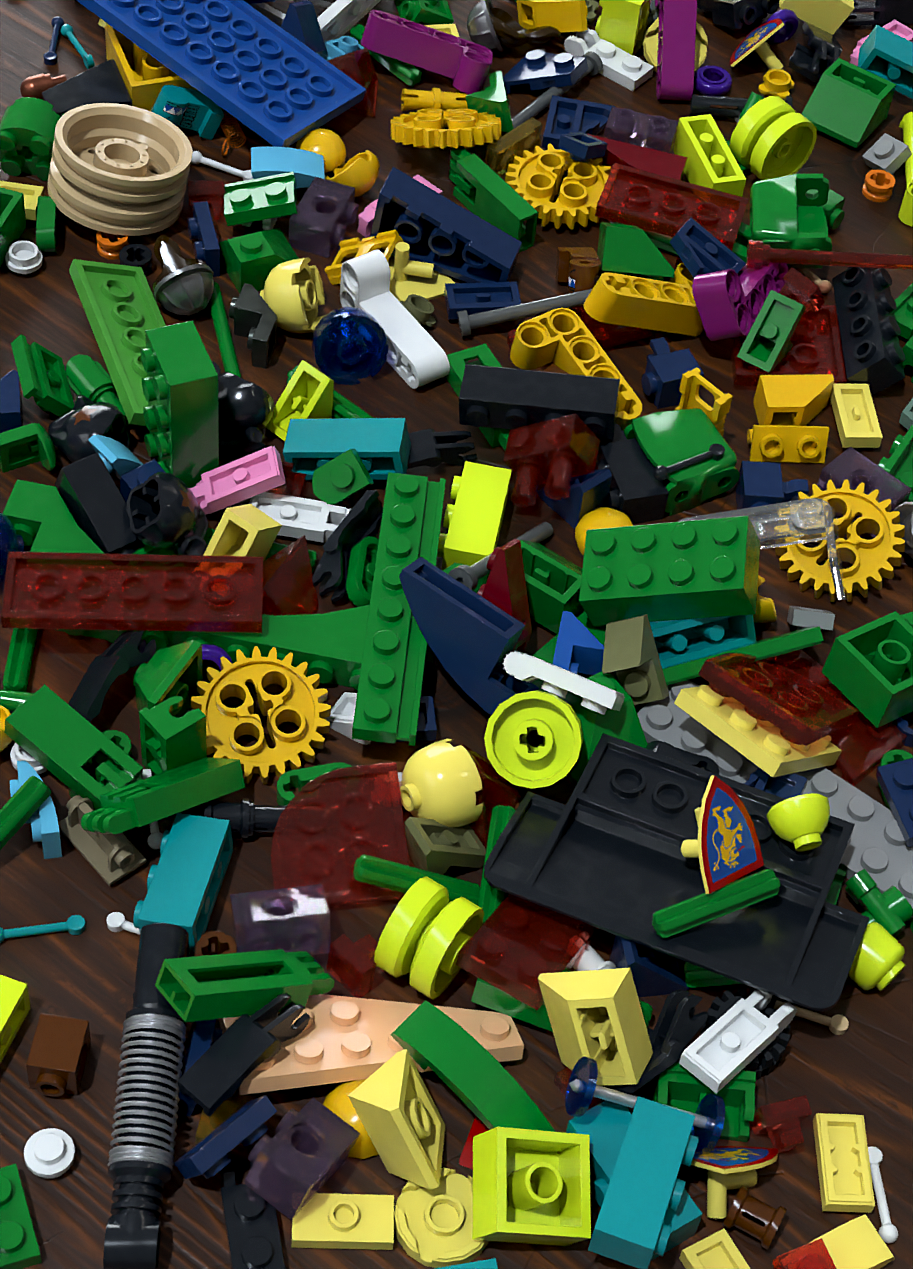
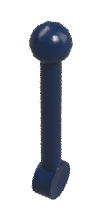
[44,16,65,65]

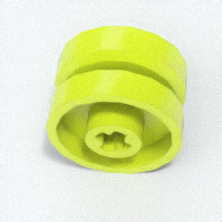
[729,96,817,180]
[484,690,584,789]
[374,876,485,999]

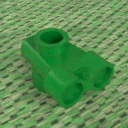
[845,869,913,937]

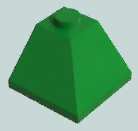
[219,228,299,294]
[133,640,203,718]
[532,671,648,787]

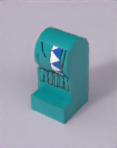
[151,85,224,140]

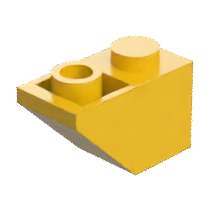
[517,0,588,33]
[753,374,834,426]

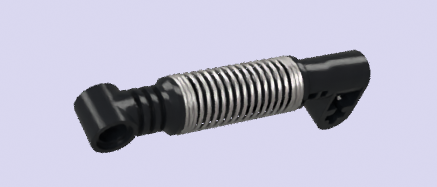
[103,923,190,1269]

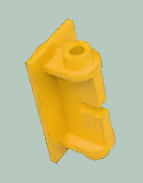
[747,425,829,463]

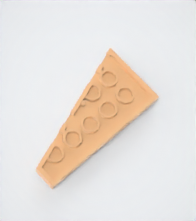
[218,994,524,1095]

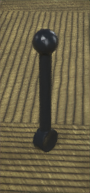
[653,444,725,481]

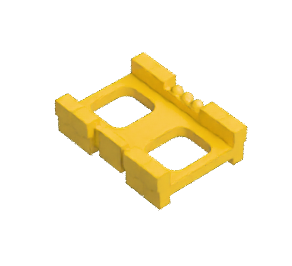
[324,229,404,285]
[675,367,733,436]

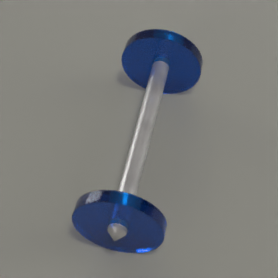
[565,1056,725,1154]

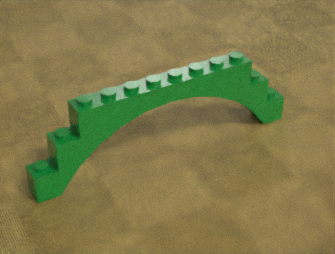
[2,479,489,690]

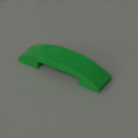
[390,1000,555,1132]

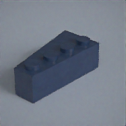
[370,167,522,283]

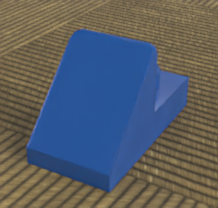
[548,611,604,698]

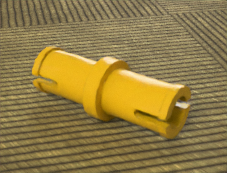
[401,88,468,111]

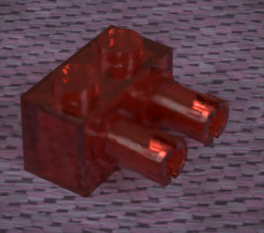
[503,413,600,508]

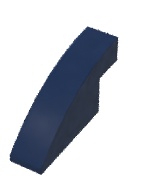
[399,557,539,715]

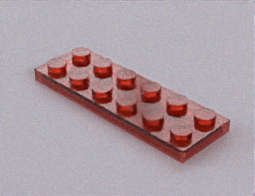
[1,552,263,633]

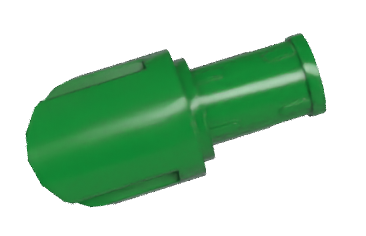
[65,354,132,428]

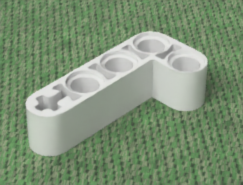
[340,250,450,389]

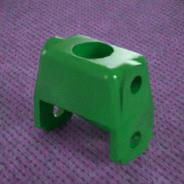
[749,174,832,269]
[624,408,740,516]

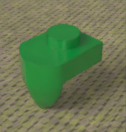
[0,423,56,473]
[312,449,374,505]

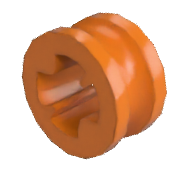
[862,169,895,202]
[96,231,129,260]

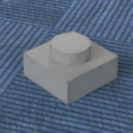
[862,133,912,174]
[787,605,835,631]

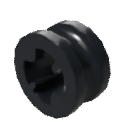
[119,244,152,277]

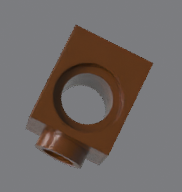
[26,1013,91,1097]

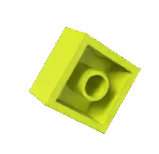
[472,1127,591,1246]

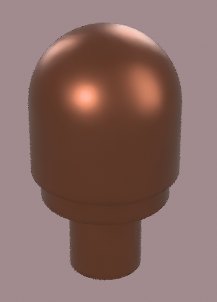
[20,73,67,100]

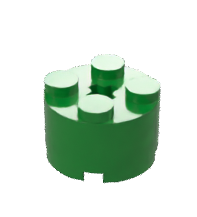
[0,97,64,181]

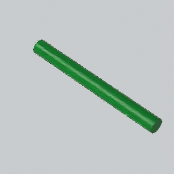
[209,282,242,378]

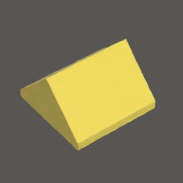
[348,1049,446,1189]

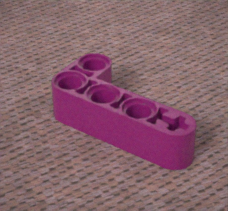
[655,0,697,101]
[360,10,493,94]
[692,257,789,341]

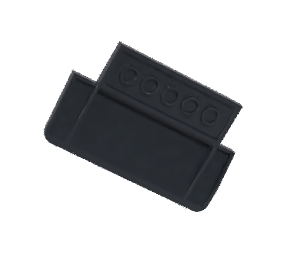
[484,733,870,1011]

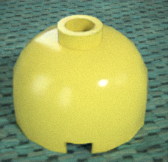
[260,257,325,333]
[399,738,483,828]

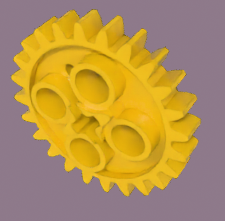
[390,108,502,149]
[505,144,617,229]
[775,479,905,602]
[191,646,331,785]

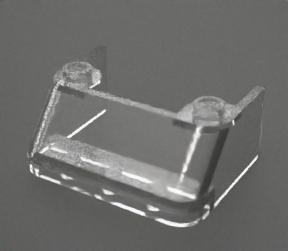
[677,498,846,600]

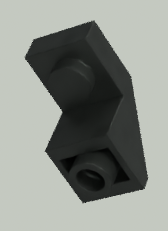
[229,283,277,369]

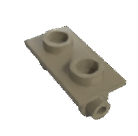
[58,795,147,886]

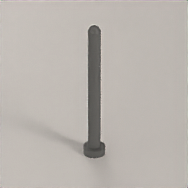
[503,51,603,135]
[457,288,593,337]
[448,522,553,591]

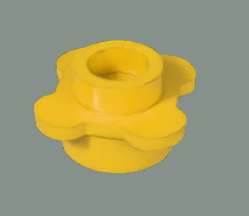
[758,69,795,99]

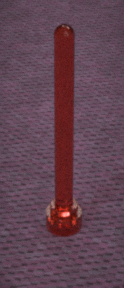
[746,240,913,270]

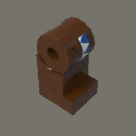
[556,247,601,293]

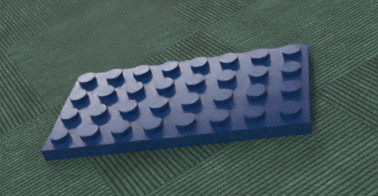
[76,0,367,147]

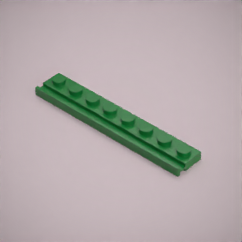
[352,472,446,746]

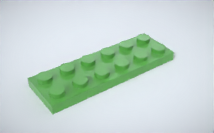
[69,259,166,426]

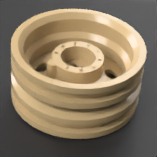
[47,103,193,236]

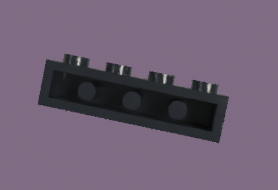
[832,257,905,396]
[459,364,620,440]

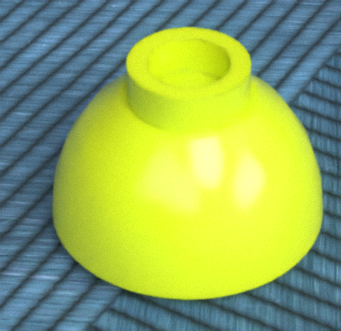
[766,793,830,852]

